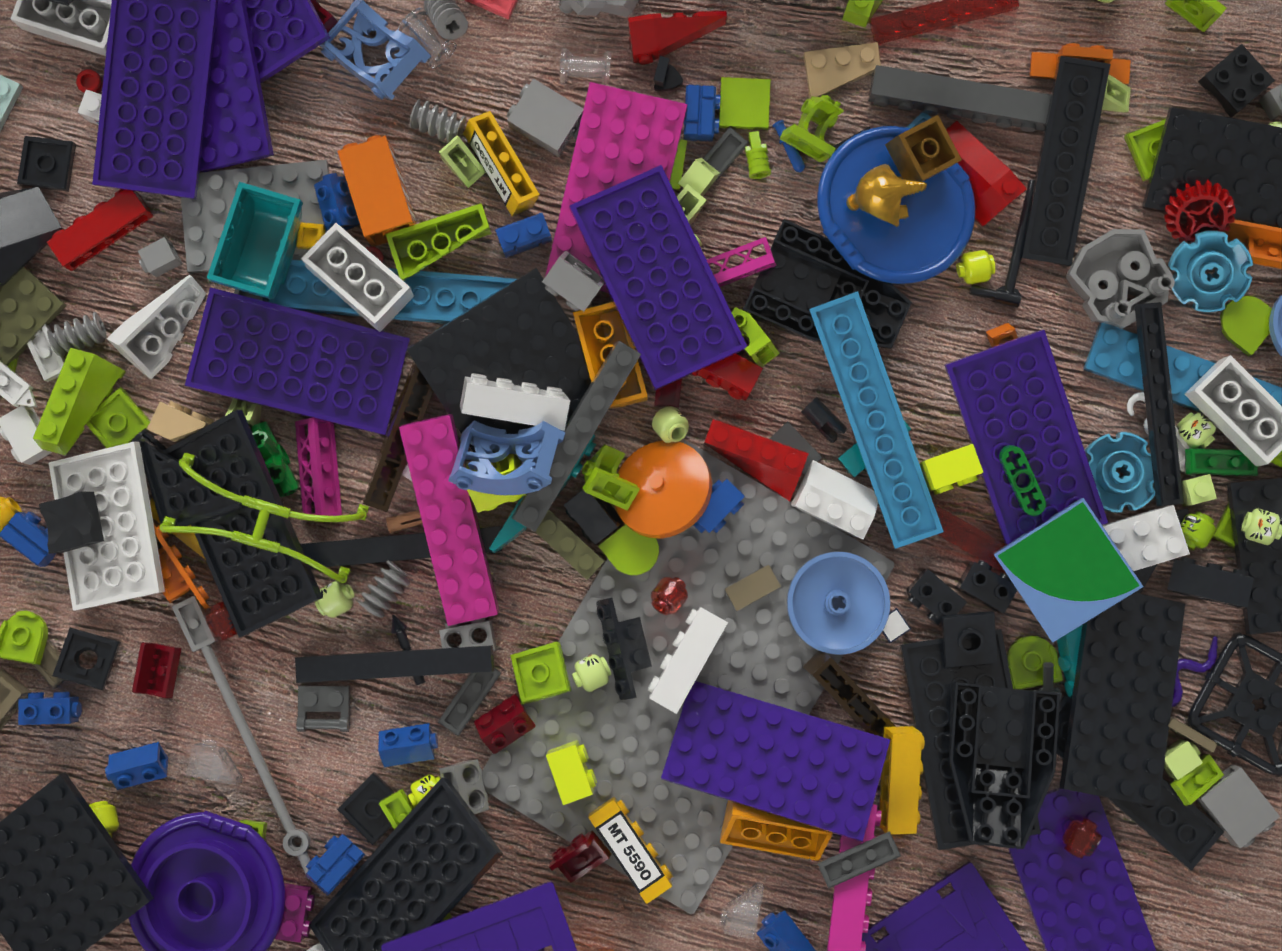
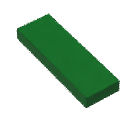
[1185,448,1258,476]

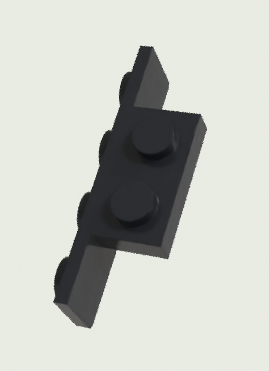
[596,598,652,700]

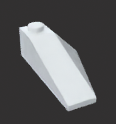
[107,275,207,379]

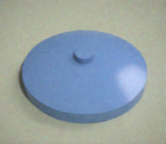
[787,552,890,655]

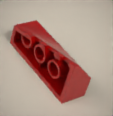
[704,419,809,501]

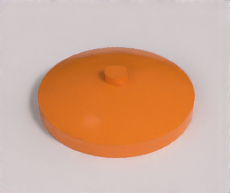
[614,440,712,538]

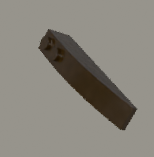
[363,362,433,512]
[803,651,896,737]

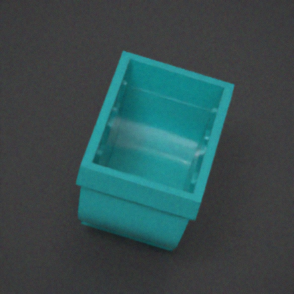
[207,182,303,300]

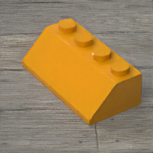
[573,302,648,409]
[720,800,833,861]

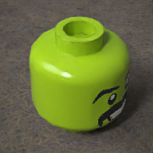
[1180,511,1216,551]

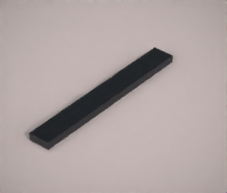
[1134,302,1184,506]
[300,526,503,569]
[295,645,494,683]

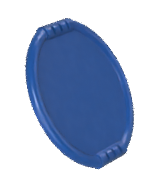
[817,126,975,284]

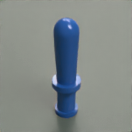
[772,120,805,172]

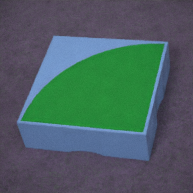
[993,498,1144,643]

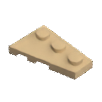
[804,42,881,99]

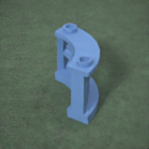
[320,0,431,100]
[448,421,565,495]

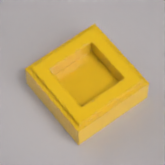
[296,222,325,250]

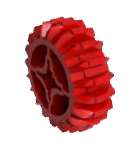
[1164,180,1236,244]

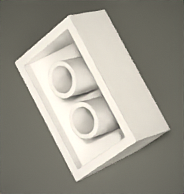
[791,460,878,539]

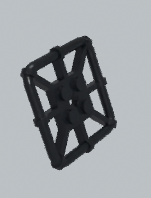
[1186,632,1282,777]

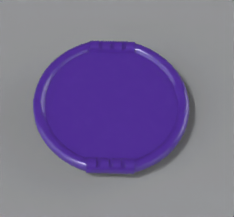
[128,811,285,951]

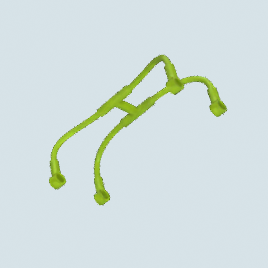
[160,453,369,583]

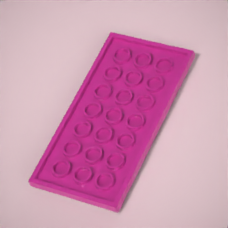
[545,82,687,293]

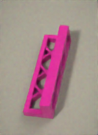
[707,237,777,287]
[295,417,342,521]

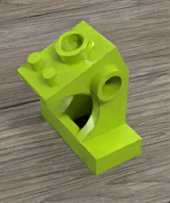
[780,95,844,163]
[732,307,780,367]
[582,444,640,510]

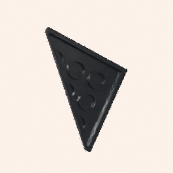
[136,438,247,534]

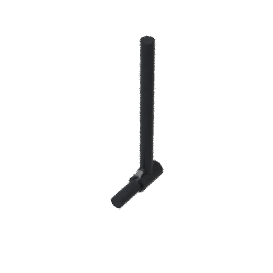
[969,180,1035,308]

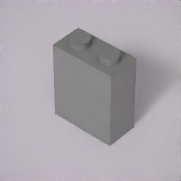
[506,78,583,157]
[1196,765,1280,848]

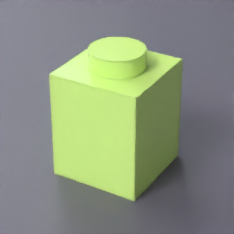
[678,158,721,196]
[1181,474,1217,507]
[1164,739,1203,780]

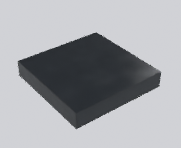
[17,136,76,192]
[337,772,395,845]

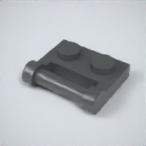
[296,685,351,732]

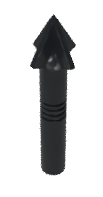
[391,615,426,686]

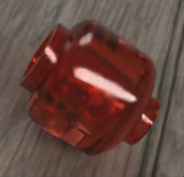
[650,577,688,615]
[205,601,237,640]
[1062,818,1102,859]

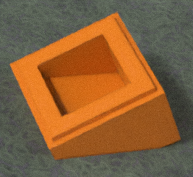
[986,323,1018,347]

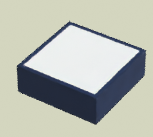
[882,608,911,643]

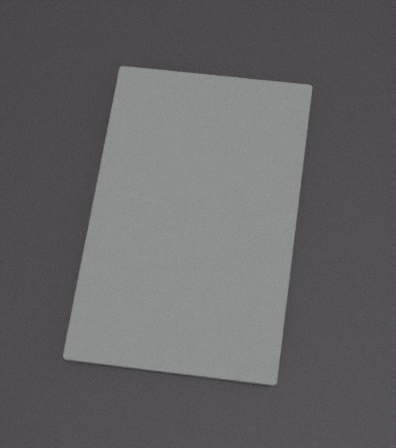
[482,439,894,914]

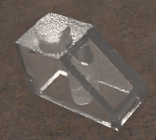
[186,739,243,786]
[719,883,764,940]

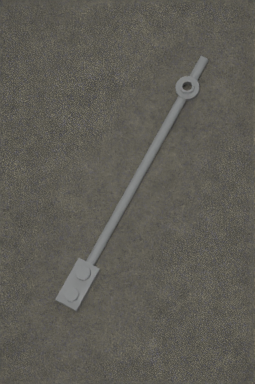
[172,595,311,880]

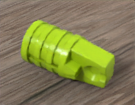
[745,131,771,179]

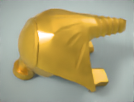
[846,164,927,227]

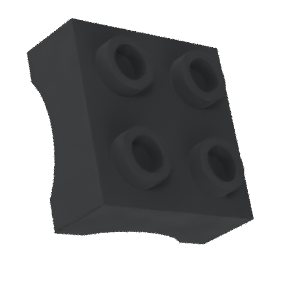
[1198,44,1275,118]
[39,491,104,554]

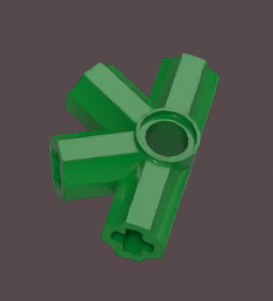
[250,421,301,498]

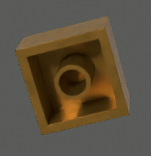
[885,115,962,182]

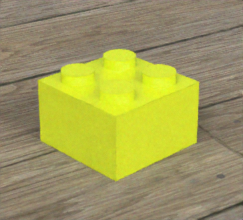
[919,444,984,495]
[466,454,526,513]
[546,740,597,805]

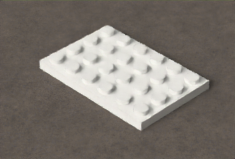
[49,442,165,611]

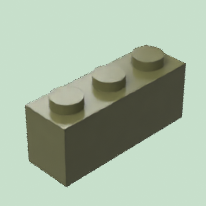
[536,510,605,580]

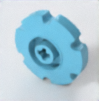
[1168,231,1253,312]
[1084,432,1155,513]

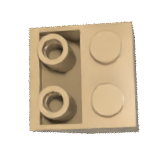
[147,400,214,442]

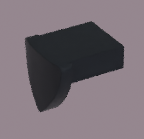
[654,56,683,91]

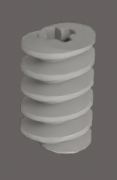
[424,0,468,40]
[410,99,466,143]
[47,312,107,356]
[356,560,410,618]

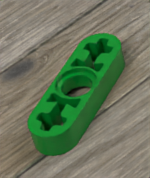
[999,445,1046,516]

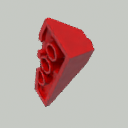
[628,10,727,65]
[946,121,1027,227]

